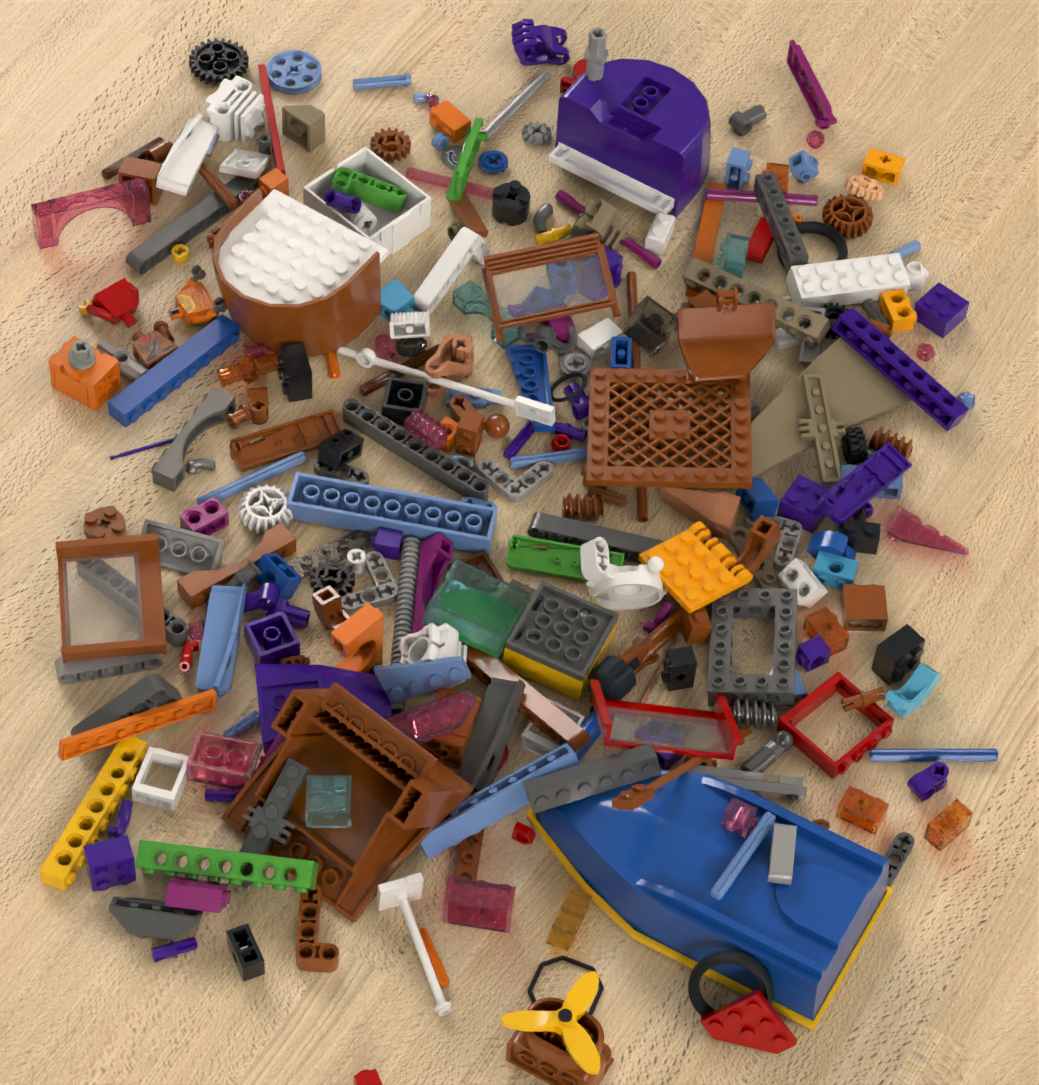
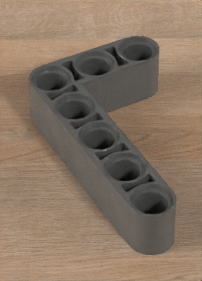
[71,674,183,736]

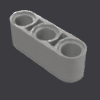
[768,823,797,885]

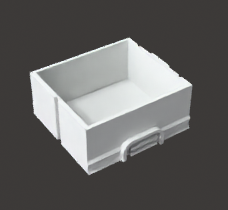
[303,146,432,255]

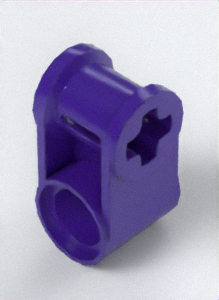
[907,762,949,802]

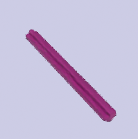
[705,188,818,206]

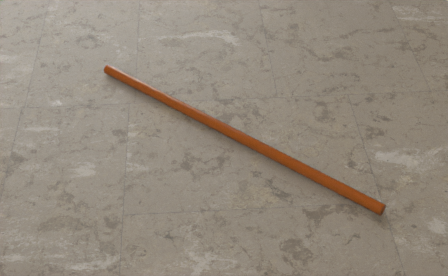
[627,271,648,523]

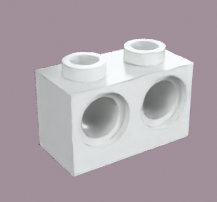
[778,558,828,608]

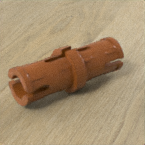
[841,686,886,712]

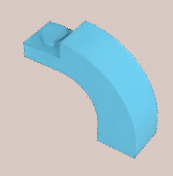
[885,663,943,717]

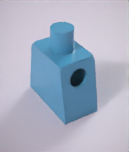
[379,278,415,321]

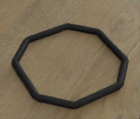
[528,956,604,1015]

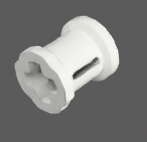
[347,549,366,576]

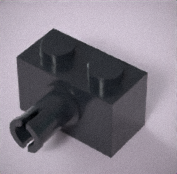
[837,508,881,555]

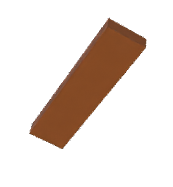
[446,191,488,238]

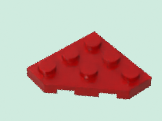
[700,989,797,1054]

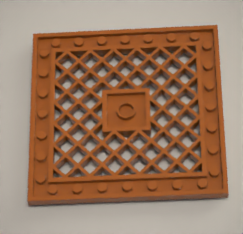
[586,368,752,489]

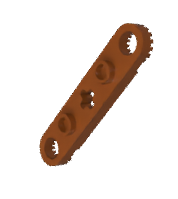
[453,793,484,892]

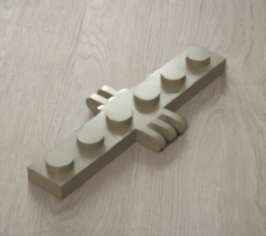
[797,374,846,485]

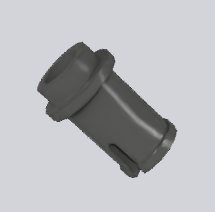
[257,134,272,155]

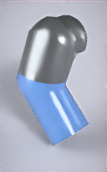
[449,454,476,469]

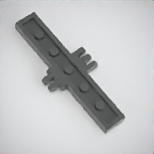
[230,758,310,889]

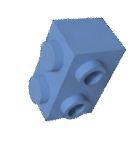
[724,147,753,190]

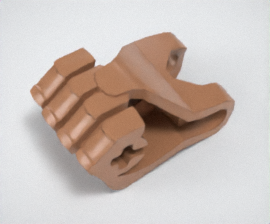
[424,333,474,398]

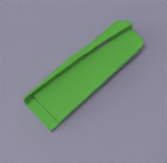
[446,117,487,202]
[506,535,625,582]

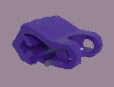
[511,19,570,66]

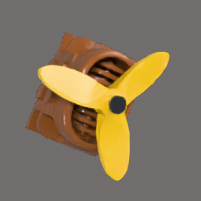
[500,971,614,1085]

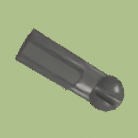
[740,731,794,773]

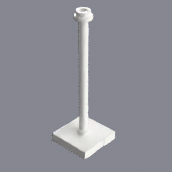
[376,872,452,1016]

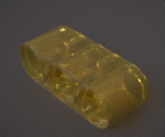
[546,888,592,951]

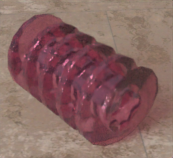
[404,409,448,450]

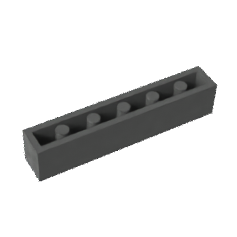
[523,743,661,814]

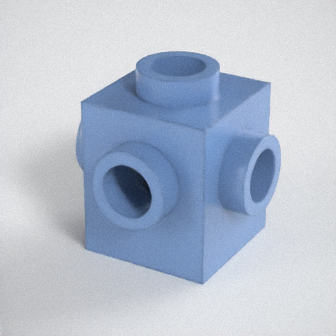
[789,150,819,183]

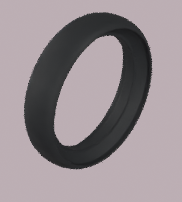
[777,221,848,269]
[688,950,774,1016]

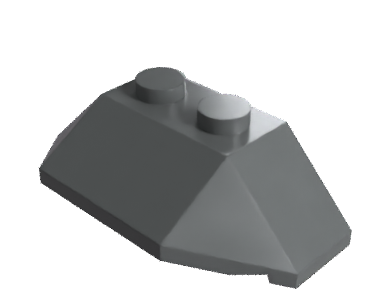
[109,897,204,941]

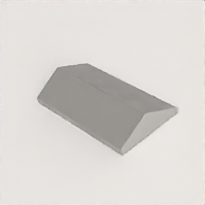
[133,519,225,574]

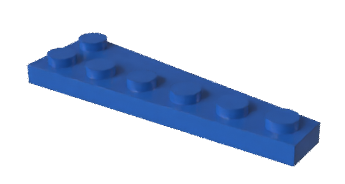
[506,344,555,432]

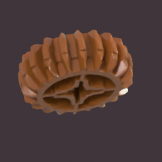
[822,194,873,239]

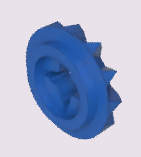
[478,150,508,175]

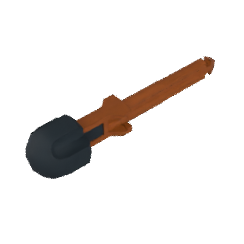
[588,607,682,701]

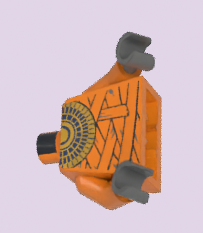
[168,265,227,326]

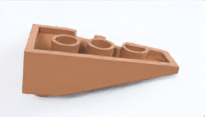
[659,487,741,540]

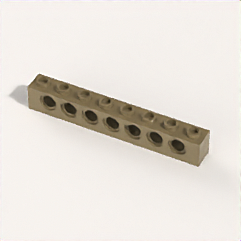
[682,257,831,346]

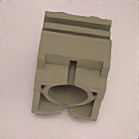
[564,198,629,264]

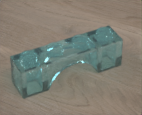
[452,280,520,349]

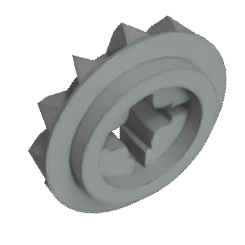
[522,121,551,145]
[559,352,591,378]

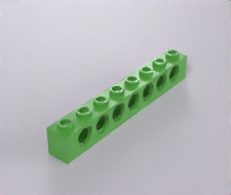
[135,840,319,894]

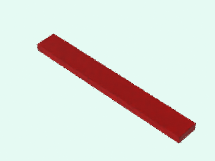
[258,64,285,175]

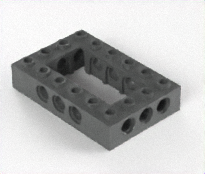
[707,588,798,707]

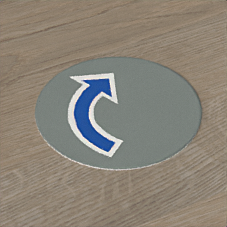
[441,146,463,169]

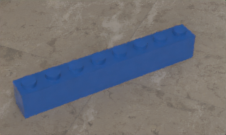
[108,314,240,427]

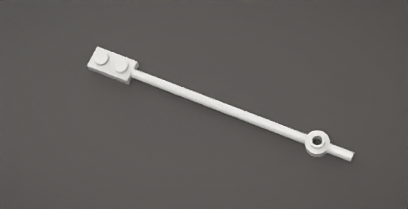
[338,346,555,426]

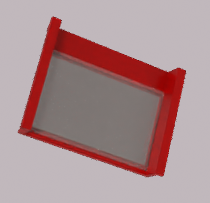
[590,679,742,761]

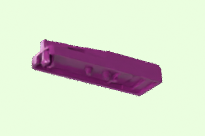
[786,40,837,130]

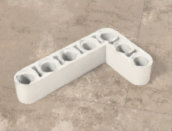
[414,227,491,314]

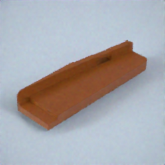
[229,409,342,471]

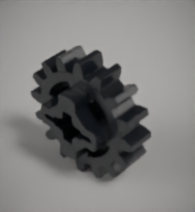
[310,559,355,596]

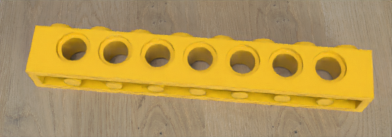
[40,737,148,891]

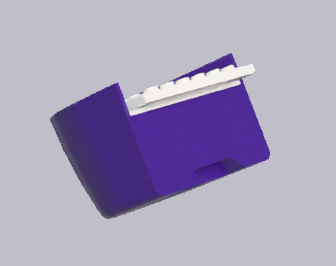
[548,58,711,219]

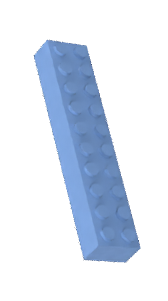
[286,472,498,555]

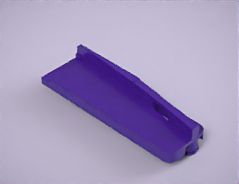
[817,442,912,525]

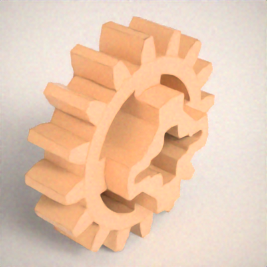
[843,174,885,201]

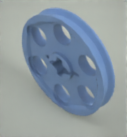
[266,50,322,94]

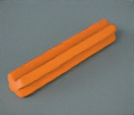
[419,927,450,988]

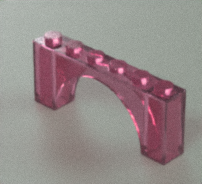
[31,177,151,250]

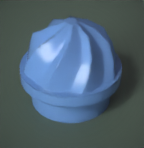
[957,391,975,410]

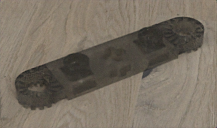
[286,529,371,579]

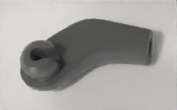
[533,203,553,234]

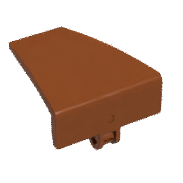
[677,287,776,381]

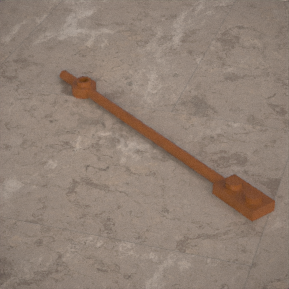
[612,727,752,810]

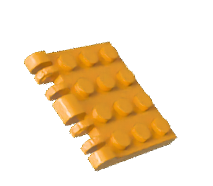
[638,521,753,614]

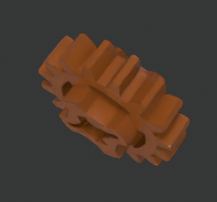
[370,127,411,163]

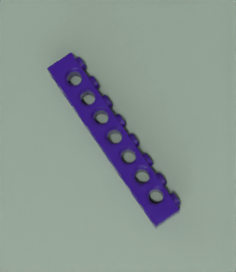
[831,307,969,431]

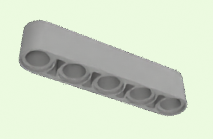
[55,653,163,685]

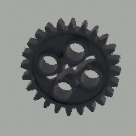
[189,38,249,86]

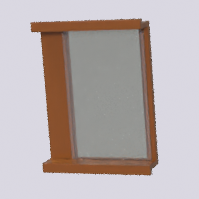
[482,233,621,342]
[56,533,167,663]

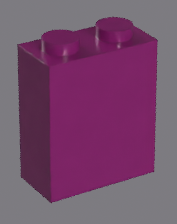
[165,877,231,913]

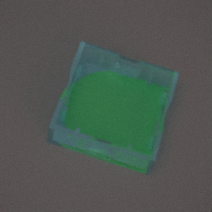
[421,559,533,659]

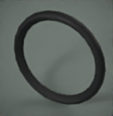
[551,372,587,402]

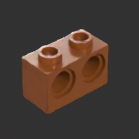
[456,409,484,458]

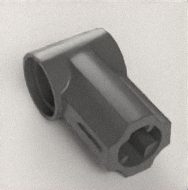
[728,105,767,135]

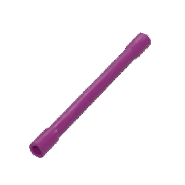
[555,190,662,269]

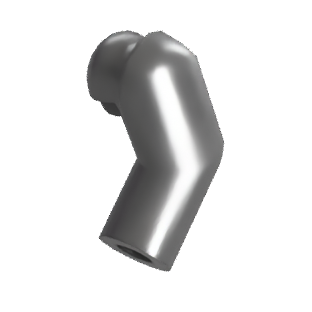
[186,458,216,474]

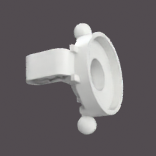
[580,537,668,611]

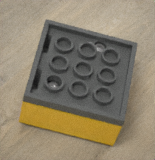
[503,581,619,701]

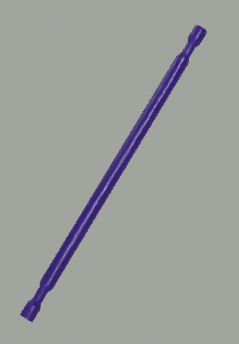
[110,432,203,460]

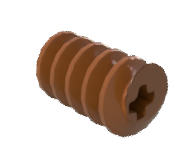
[868,426,913,460]
[562,493,604,521]

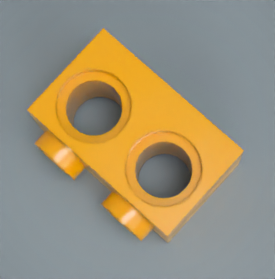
[879,289,917,334]

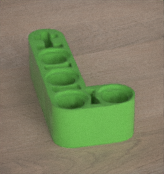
[330,167,408,213]

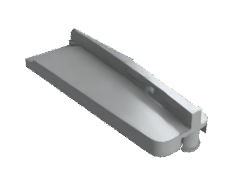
[687,765,807,801]

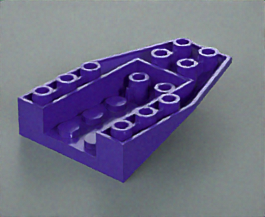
[255,664,392,754]

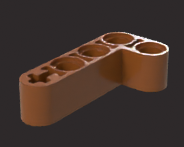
[295,884,339,973]

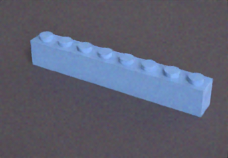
[420,743,580,859]

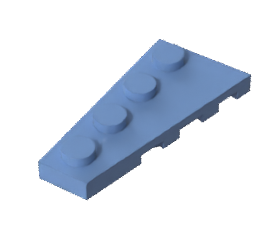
[373,656,471,704]

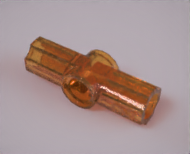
[217,353,279,386]

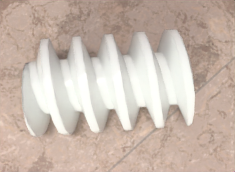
[341,201,377,233]

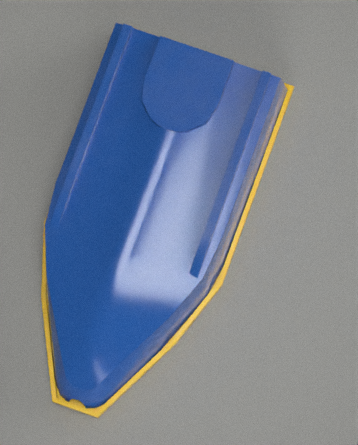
[526,770,893,1031]

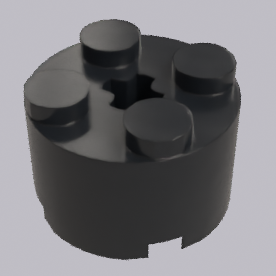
[492,180,531,226]

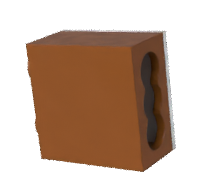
[840,584,888,633]

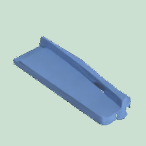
[195,583,247,697]

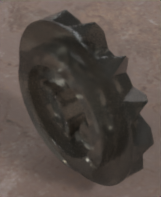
[396,337,427,357]

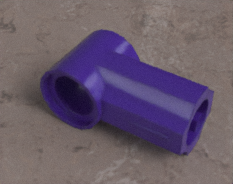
[323,189,362,214]
[564,382,589,421]
[243,583,279,613]
[265,597,310,629]

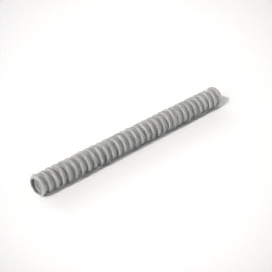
[390,537,421,717]

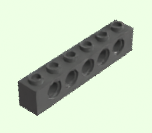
[754,171,809,273]

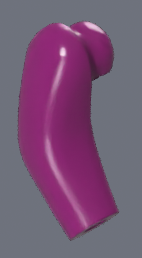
[642,600,674,634]

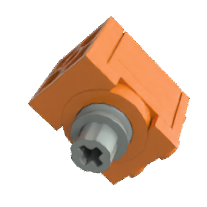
[49,336,121,412]

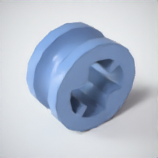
[431,132,450,151]

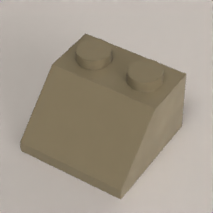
[282,105,325,152]

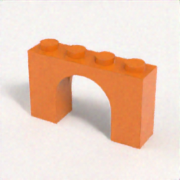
[331,603,383,674]

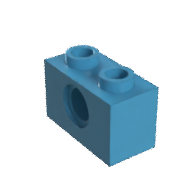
[812,550,859,591]

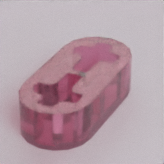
[375,334,399,364]

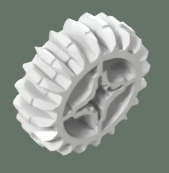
[238,483,293,534]

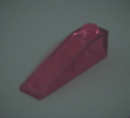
[885,505,969,556]

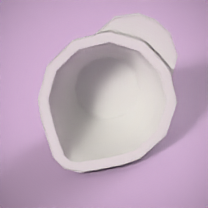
[905,261,929,291]

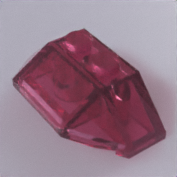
[387,690,476,742]

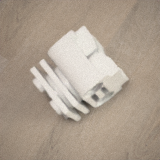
[205,75,265,144]
[399,623,467,697]

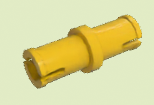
[534,224,572,245]

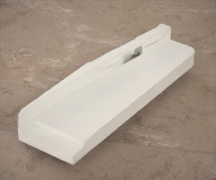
[156,114,217,196]

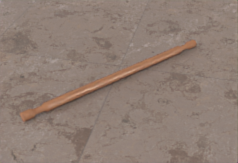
[639,636,679,703]

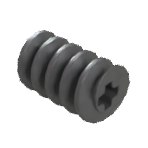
[732,698,777,730]

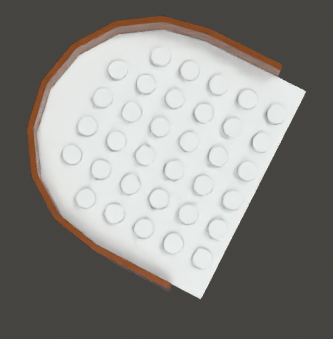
[213,188,389,357]

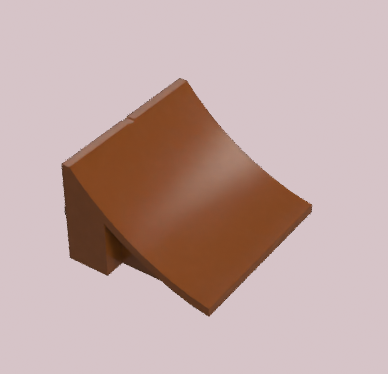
[221,683,474,923]

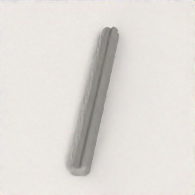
[482,70,551,140]

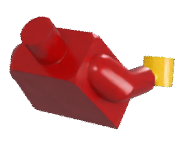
[78,277,139,328]

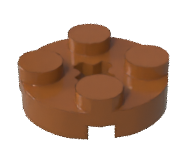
[84,506,126,539]

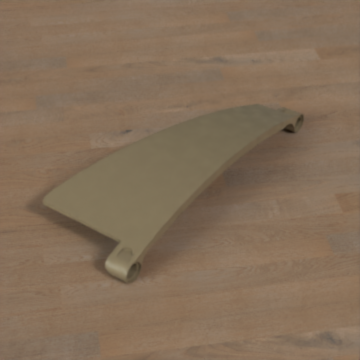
[717,337,913,478]

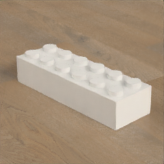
[786,253,911,308]

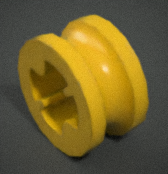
[171,244,189,263]

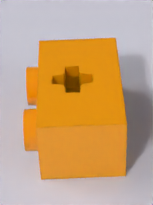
[861,148,906,186]

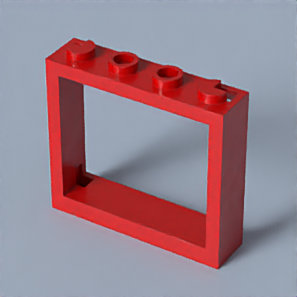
[777,672,894,779]

